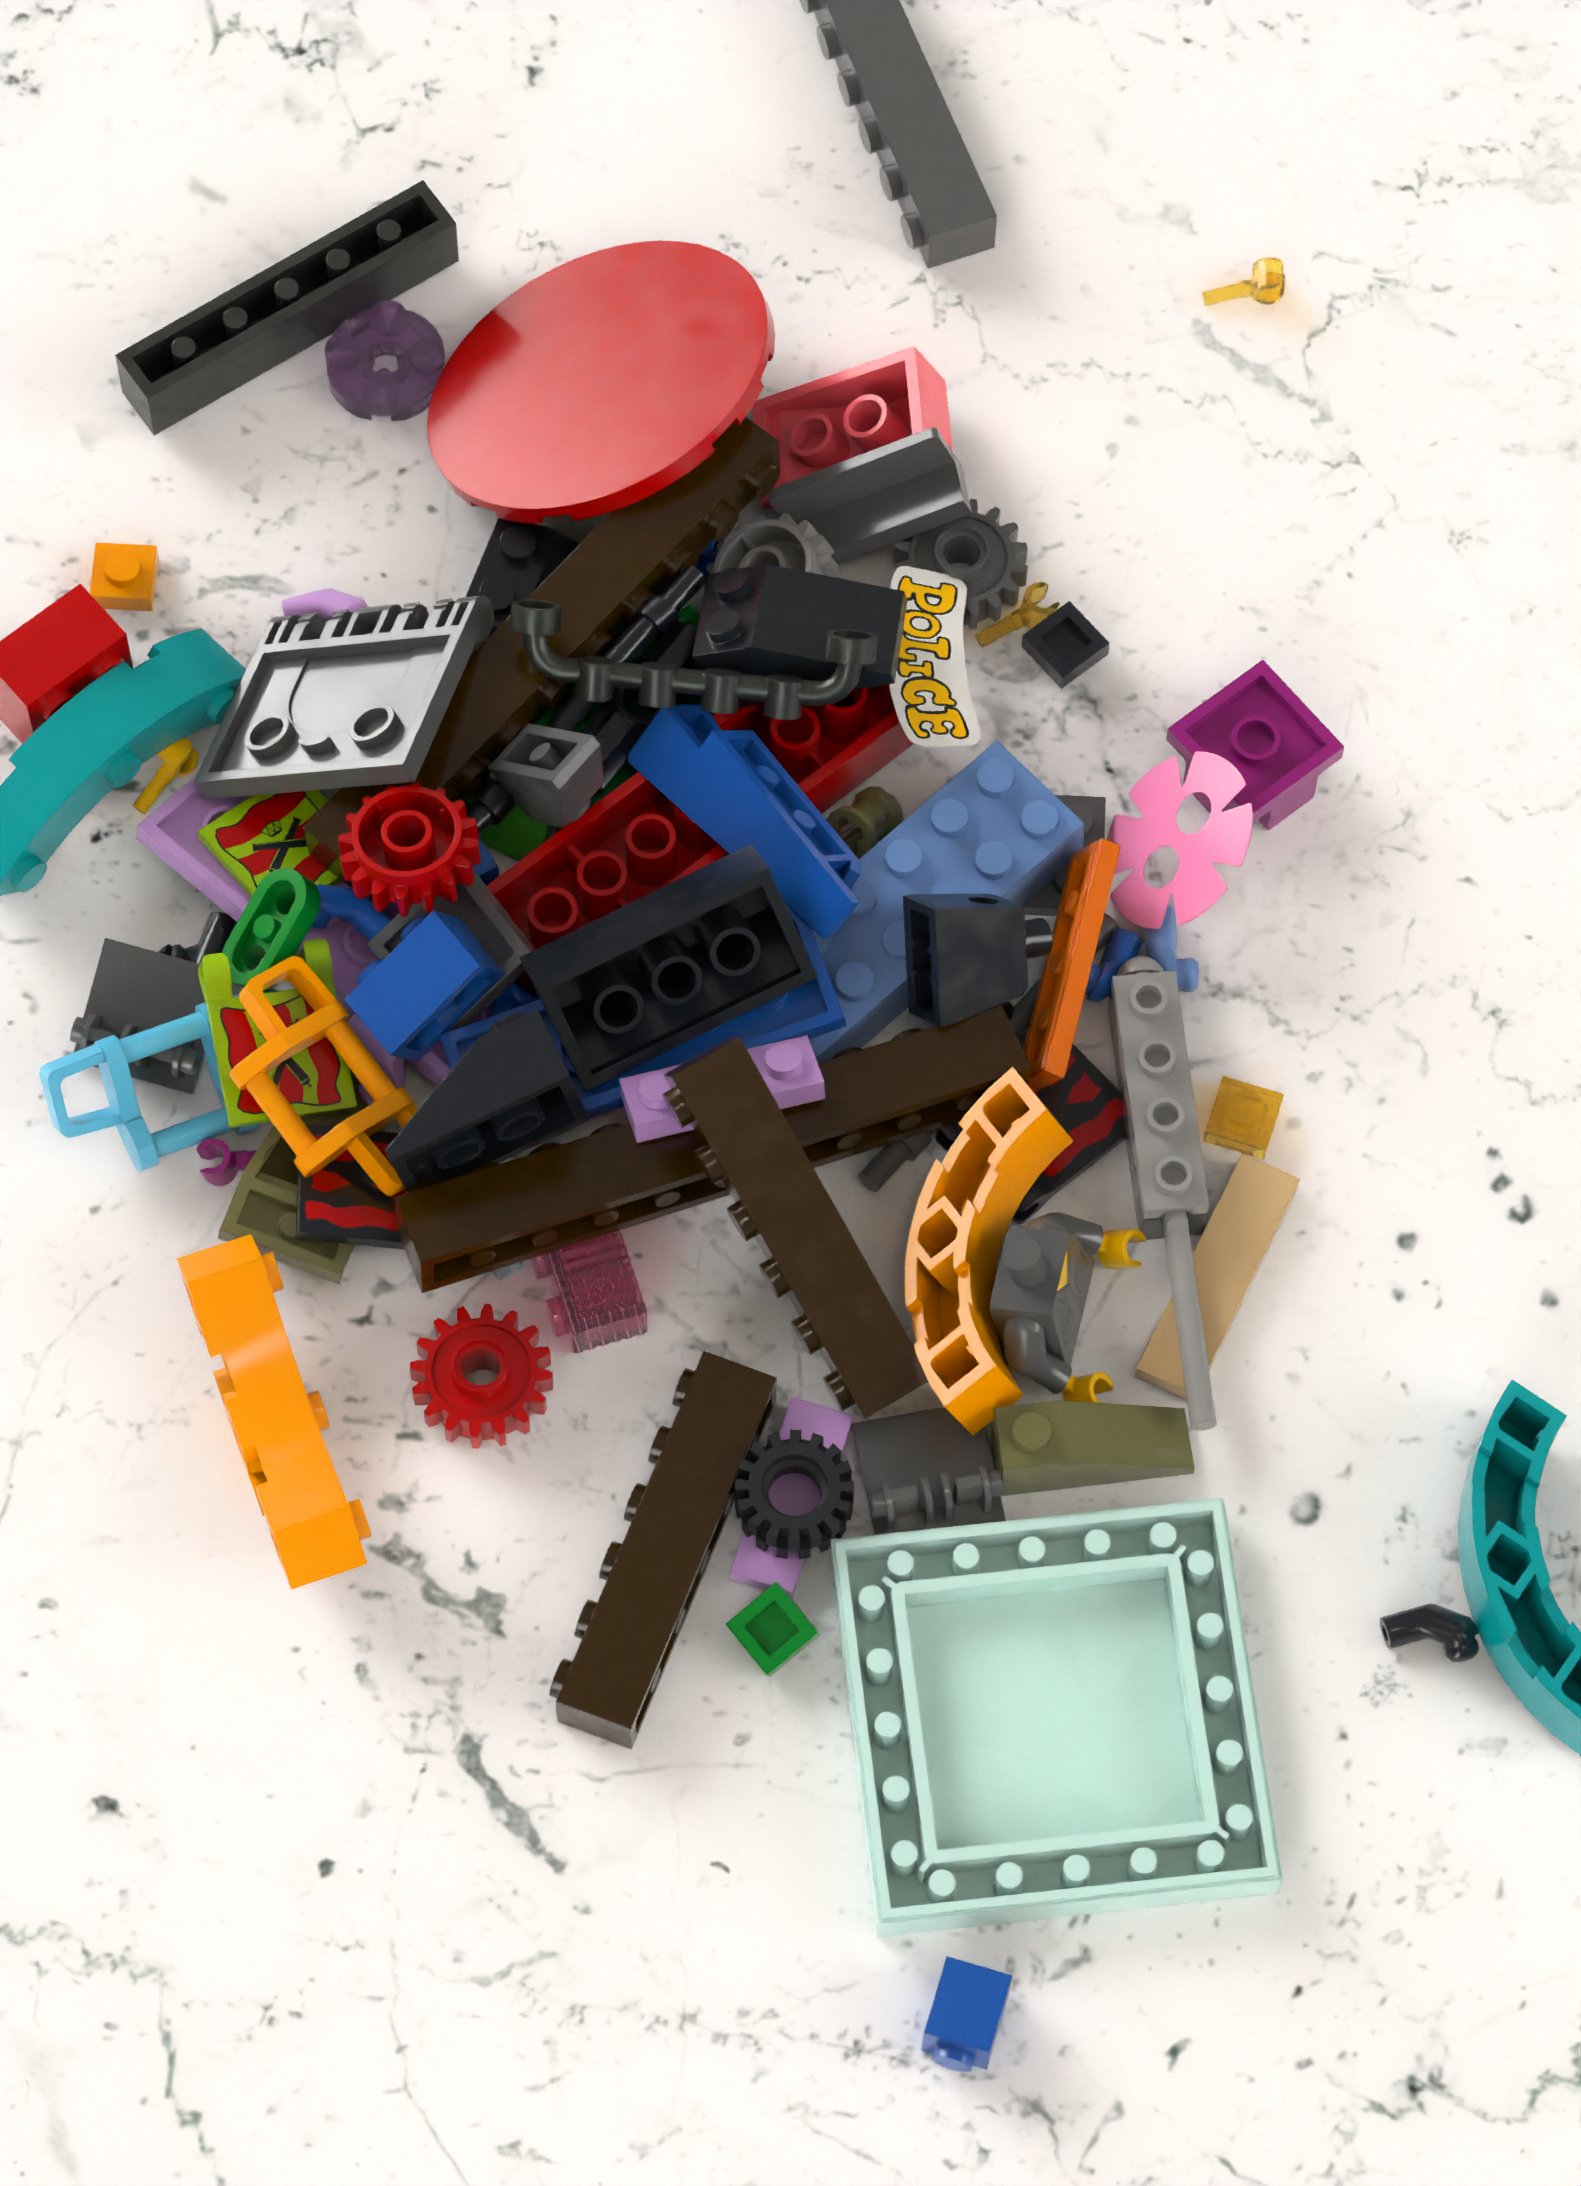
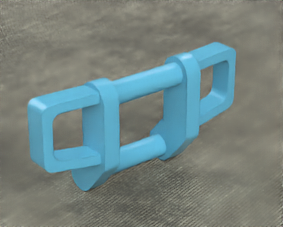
[39,987,277,1172]

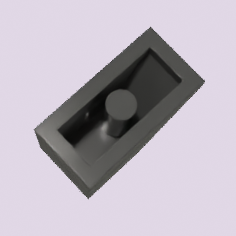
[488,723,604,828]

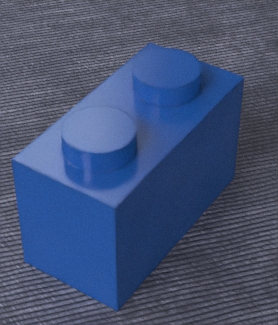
[344,910,506,1062]

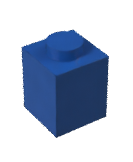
[922,1956,1012,2072]

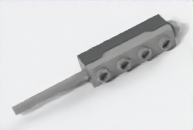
[1108,956,1217,1430]

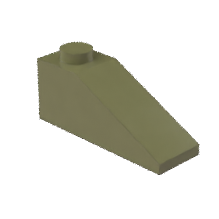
[991,1400,1195,1496]

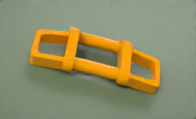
[228,956,418,1196]

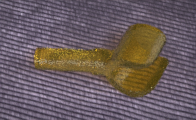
[1202,257,1285,306]
[975,582,1060,648]

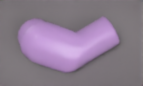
[281,589,369,621]

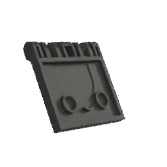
[193,595,494,800]

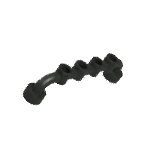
[510,599,878,720]

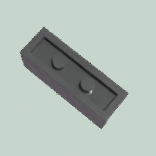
[768,427,972,564]

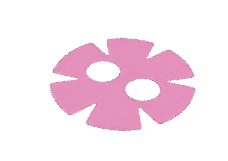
[1107,751,1253,930]

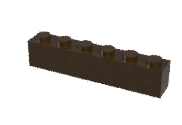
[662,1036,928,1419]
[549,1351,777,1750]

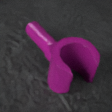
[196,1138,257,1186]

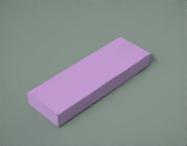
[730,1397,854,1599]

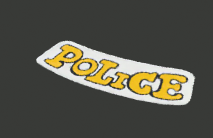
[889,566,981,747]

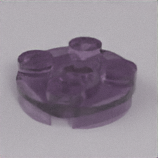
[324,300,446,422]

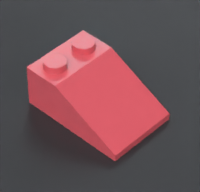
[752,346,953,509]

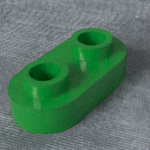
[222,868,320,991]

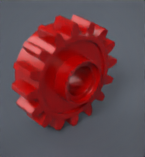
[338,783,481,917]
[410,1304,554,1449]

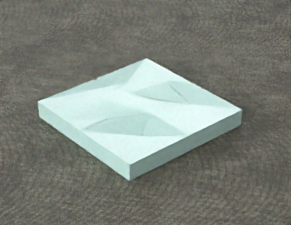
[830,1498,1283,1937]

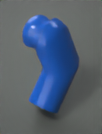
[311,884,393,941]

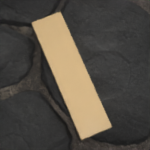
[1135,1153,1300,1400]

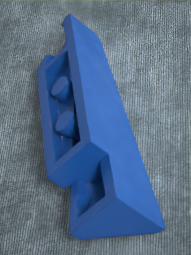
[628,705,861,938]

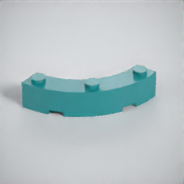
[0,628,246,896]
[1458,1379,1581,1756]

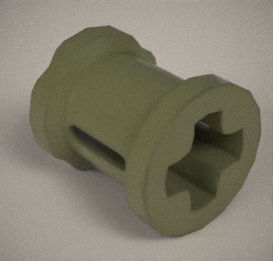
[826,786,903,859]

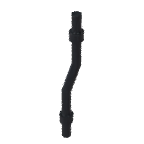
[467,565,707,836]

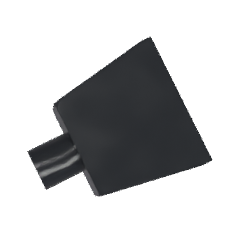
[903,894,1053,1027]

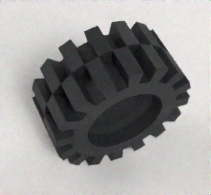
[735,1430,854,1559]

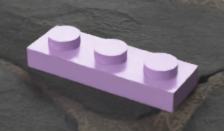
[619,1035,825,1143]

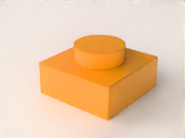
[90,542,159,611]

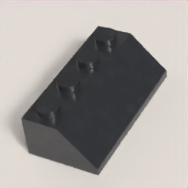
[519,844,818,1091]

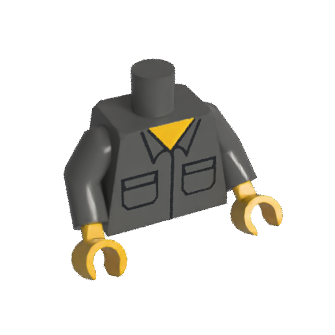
[990,1212,1146,1403]

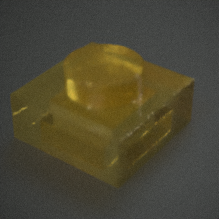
[1203,1076,1284,1160]

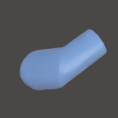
[1145,905,1199,993]

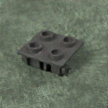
[70,938,205,1094]
[852,1407,1006,1535]

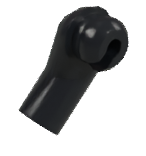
[1379,1604,1479,1662]

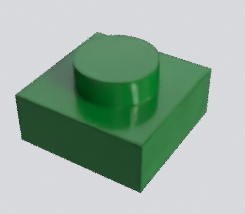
[725,1582,821,1677]

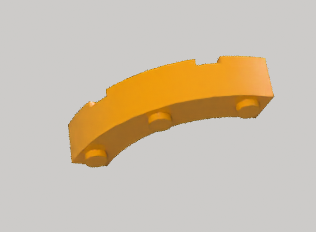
[904,1067,1073,1436]
[176,1234,371,1590]

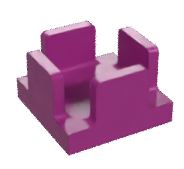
[1166,660,1344,830]

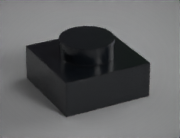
[1021,601,1110,689]

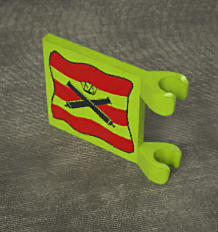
[197,790,342,908]
[198,939,357,1128]

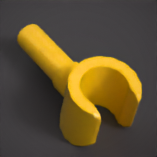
[133,737,199,814]

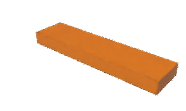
[1023,838,1121,1091]

